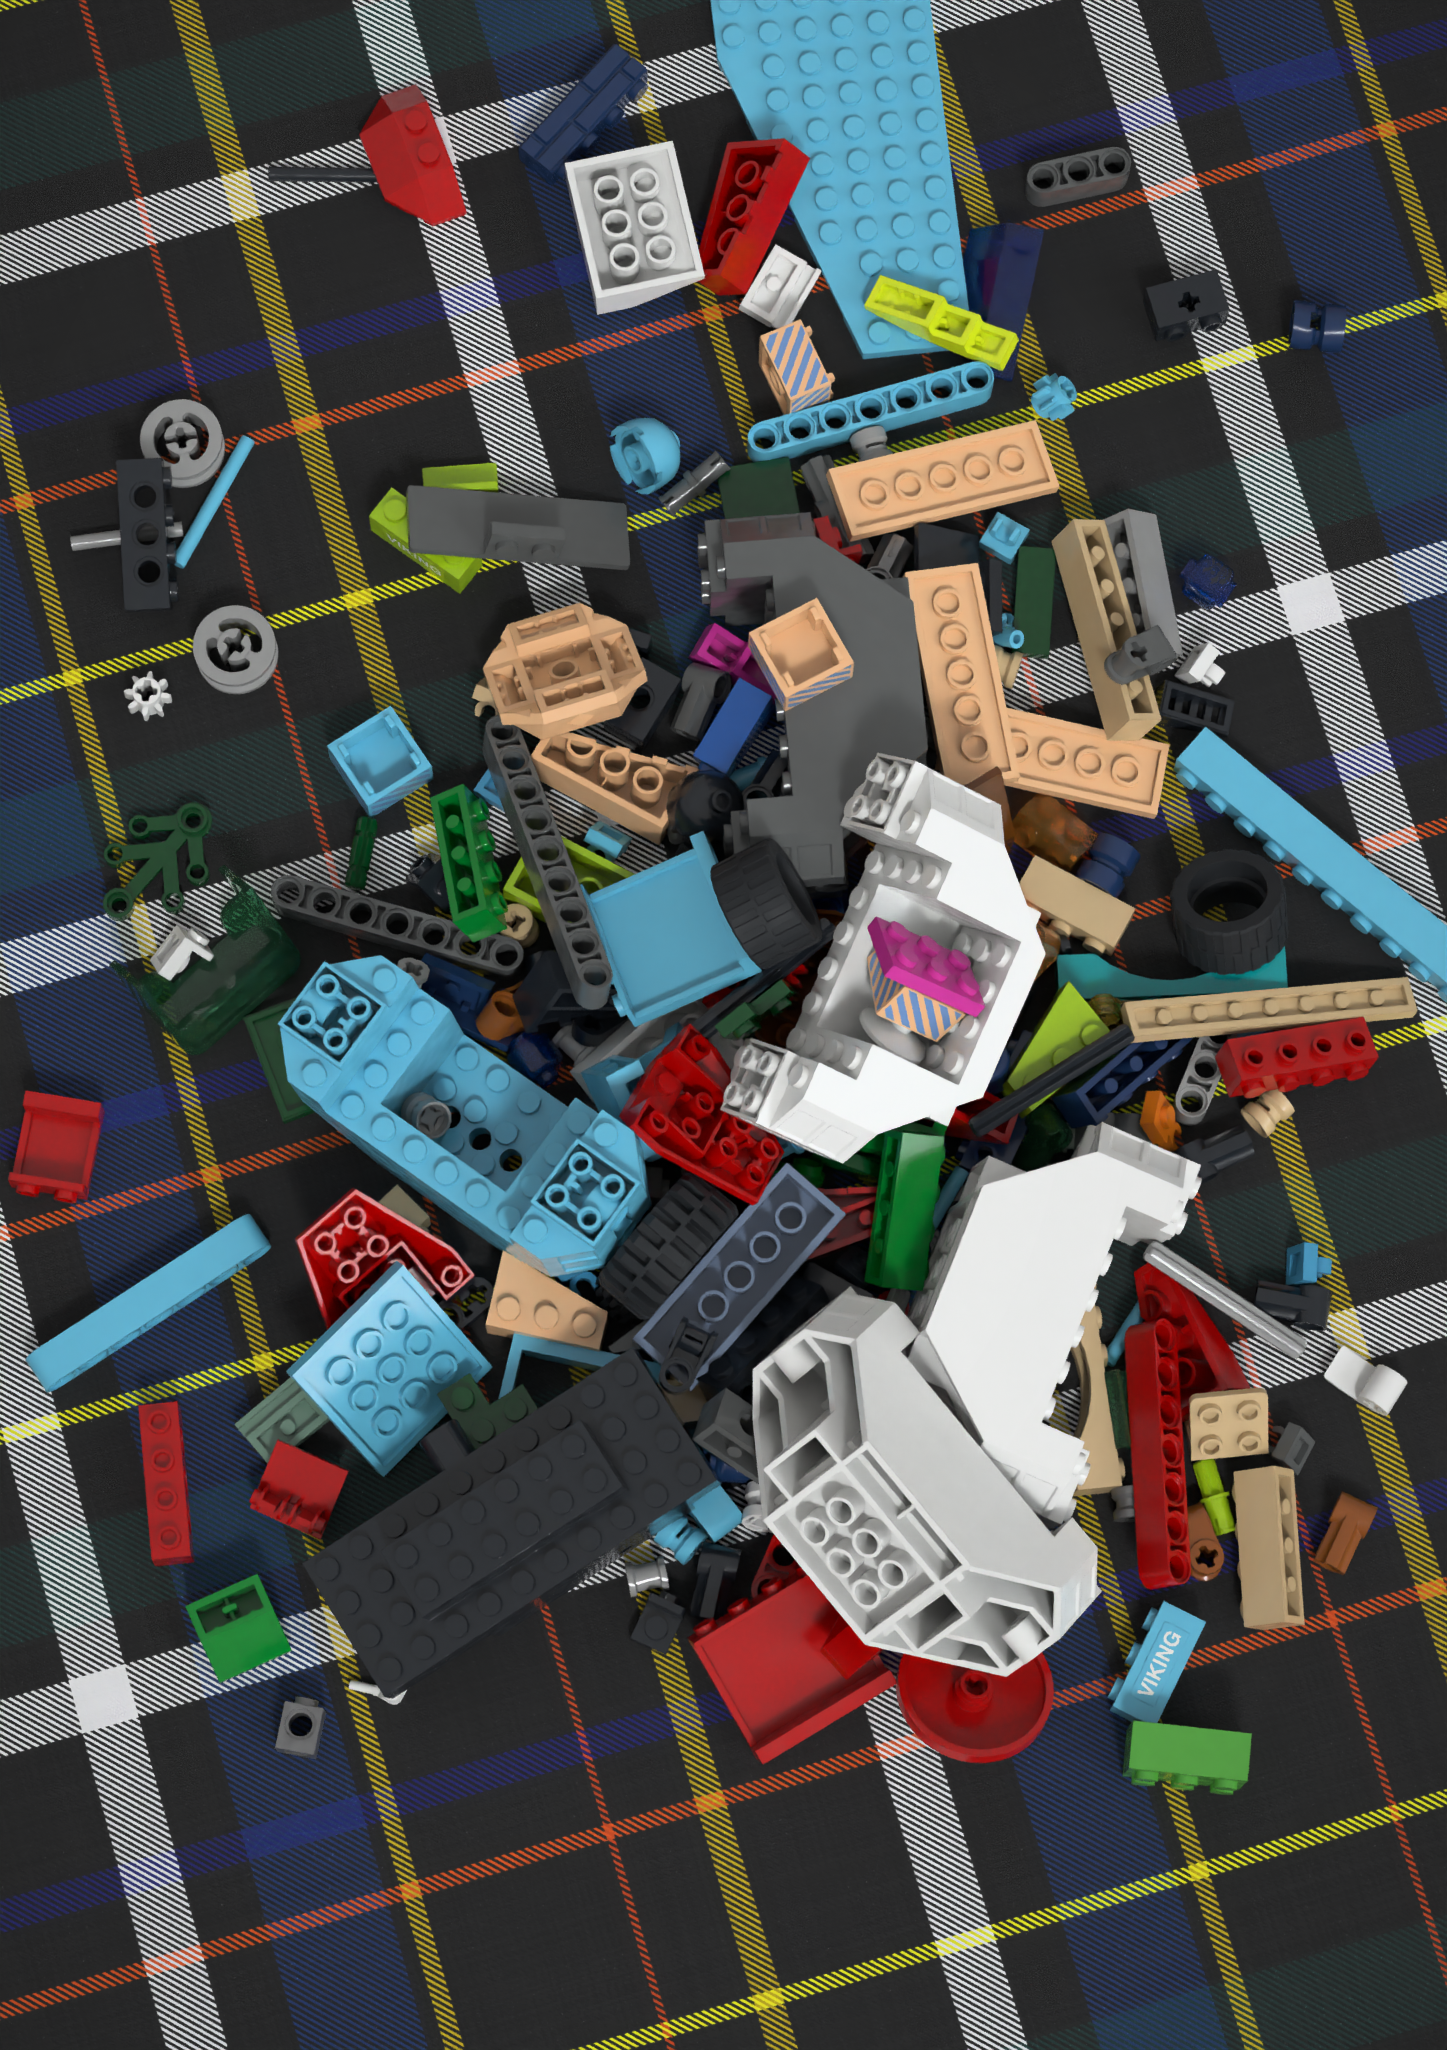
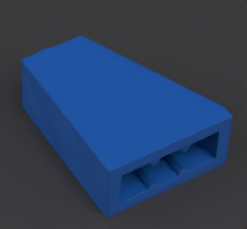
[693,678,776,778]

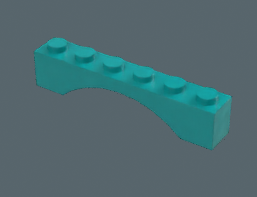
[1054,946,1288,1012]

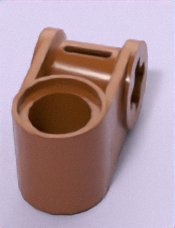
[476,981,538,1041]
[1187,1502,1224,1582]

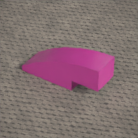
[688,623,777,704]

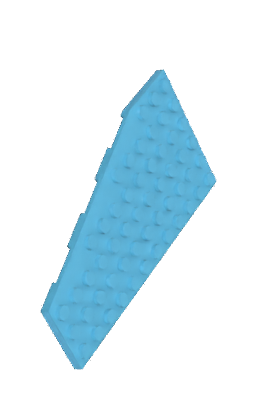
[710,0,969,359]

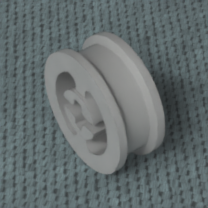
[140,399,225,488]
[193,605,279,694]

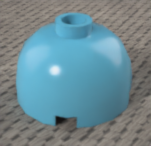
[610,418,681,494]

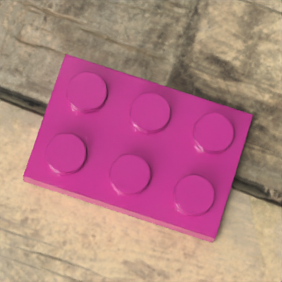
[867,916,985,1017]

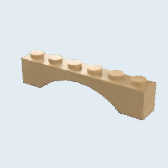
[1070,1282,1125,1496]

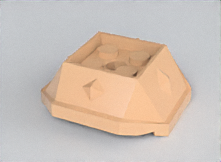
[483,603,648,740]

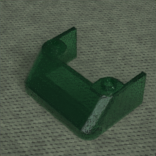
[109,864,301,1055]

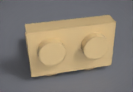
[1184,1388,1269,1461]

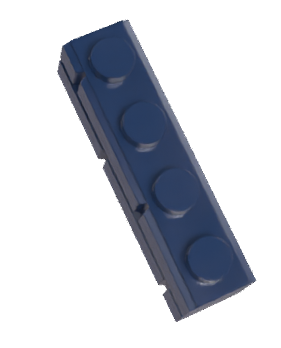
[518,44,648,185]

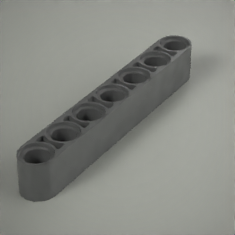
[271,875,524,980]

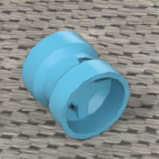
[654,1516,708,1565]

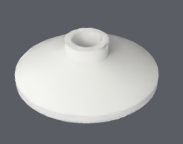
[859,1007,925,1064]

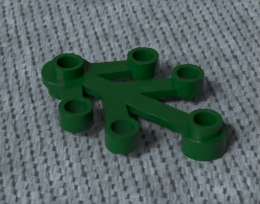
[103,802,212,921]

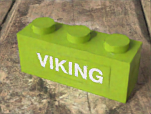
[369,487,483,594]

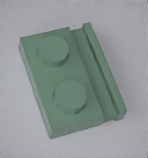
[234,1377,329,1464]

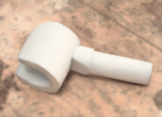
[349,1680,407,1705]

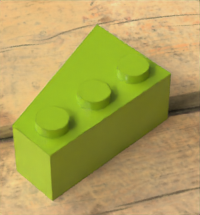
[1000,981,1110,1118]

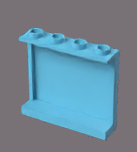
[580,831,762,1027]

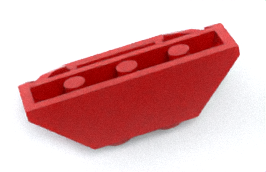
[359,84,467,227]

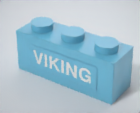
[1107,1601,1206,1723]

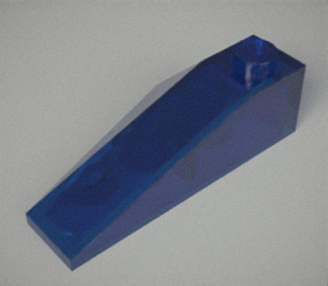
[963,223,1044,381]

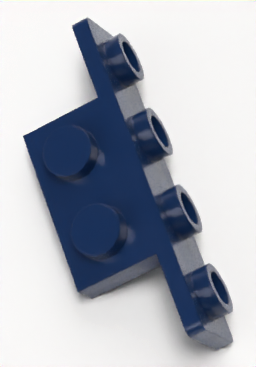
[421,953,518,1051]

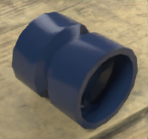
[1288,300,1347,354]
[1075,833,1141,899]

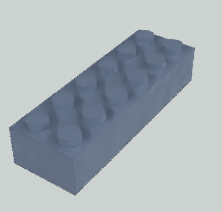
[632,1163,846,1392]

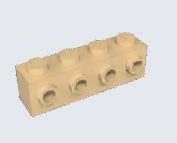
[1232,1466,1305,1630]

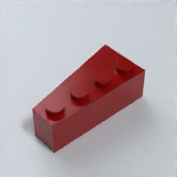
[698,138,810,296]

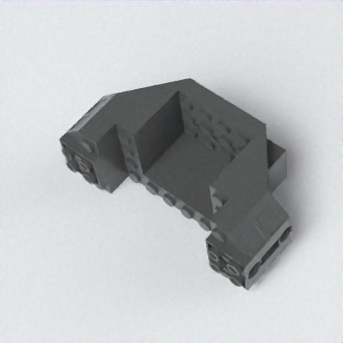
[697,512,928,900]

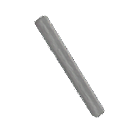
[1143,1241,1307,1359]

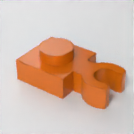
[1139,1091,1182,1152]

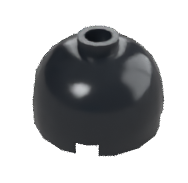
[666,770,745,846]

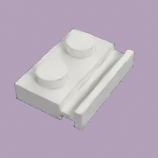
[739,244,822,329]

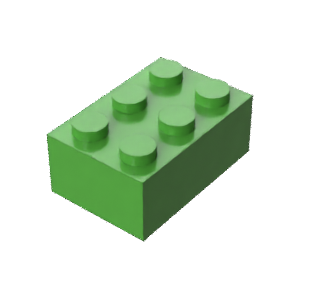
[1122,1720,1252,1795]

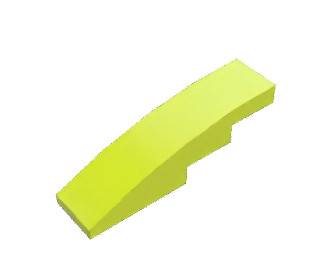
[864,275,1019,371]

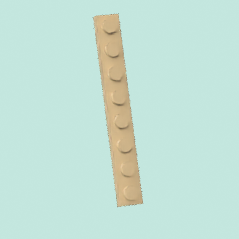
[1120,977,1418,1043]

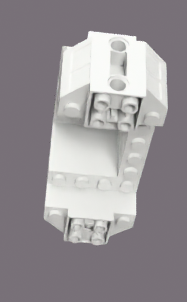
[720,753,1046,1163]
[901,1122,1202,1530]
[752,1286,1102,1677]

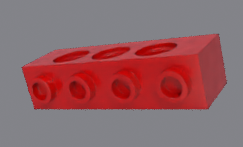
[138,1401,195,1566]

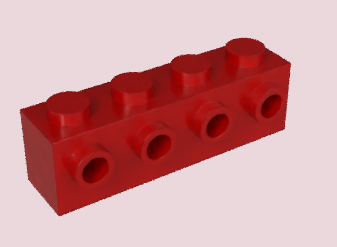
[1215,1017,1379,1098]

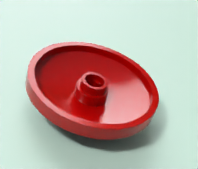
[896,1652,1054,1763]

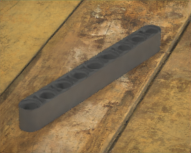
[482,715,613,1010]

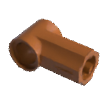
[1313,1491,1378,1575]

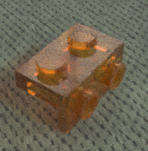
[1012,793,1098,873]

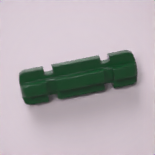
[345,816,378,890]

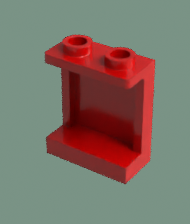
[8,1090,105,1203]

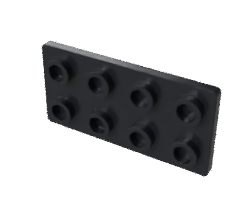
[914,523,1002,637]

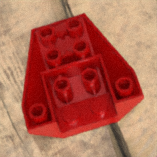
[619,1024,785,1206]
[295,1187,475,1330]

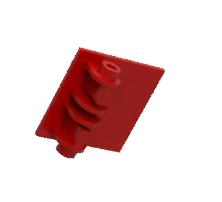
[249,1439,349,1540]

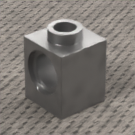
[275,1697,326,1759]

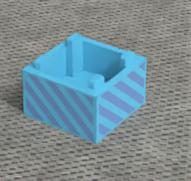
[327,706,433,818]

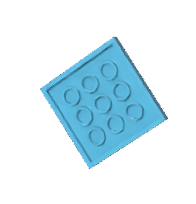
[286,1261,492,1477]

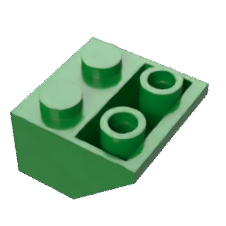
[185,1574,292,1684]

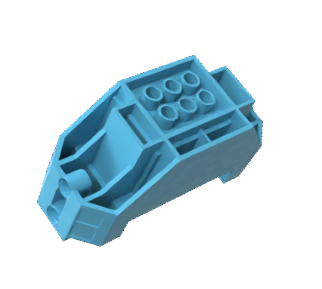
[278,955,651,1277]

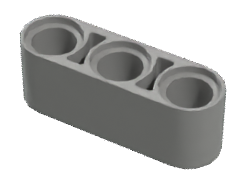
[1172,1034,1237,1126]

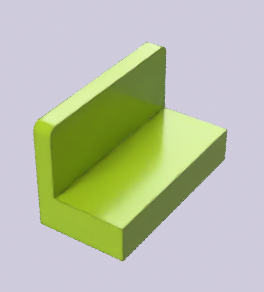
[422,463,499,493]

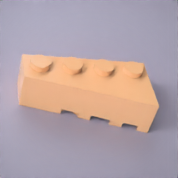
[531,732,699,845]

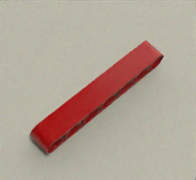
[1125,1318,1191,1590]

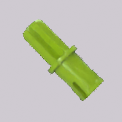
[1193,1459,1235,1536]

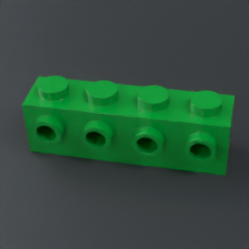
[430,784,508,943]
[864,1129,945,1291]

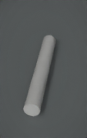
[70,521,184,551]

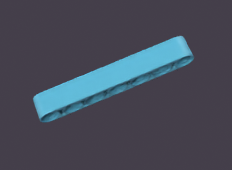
[747,361,994,462]
[26,1214,271,1392]

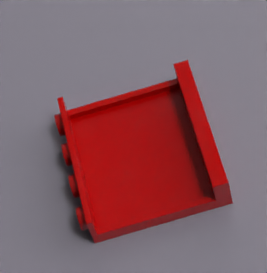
[687,1564,896,1764]

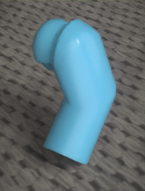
[993,613,1024,649]

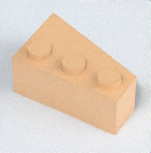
[486,1250,608,1352]

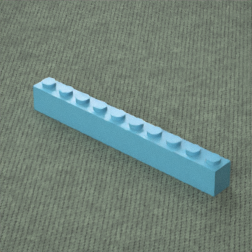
[1173,727,1447,1003]

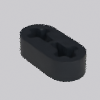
[571,1014,629,1047]

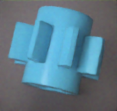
[1031,373,1077,421]

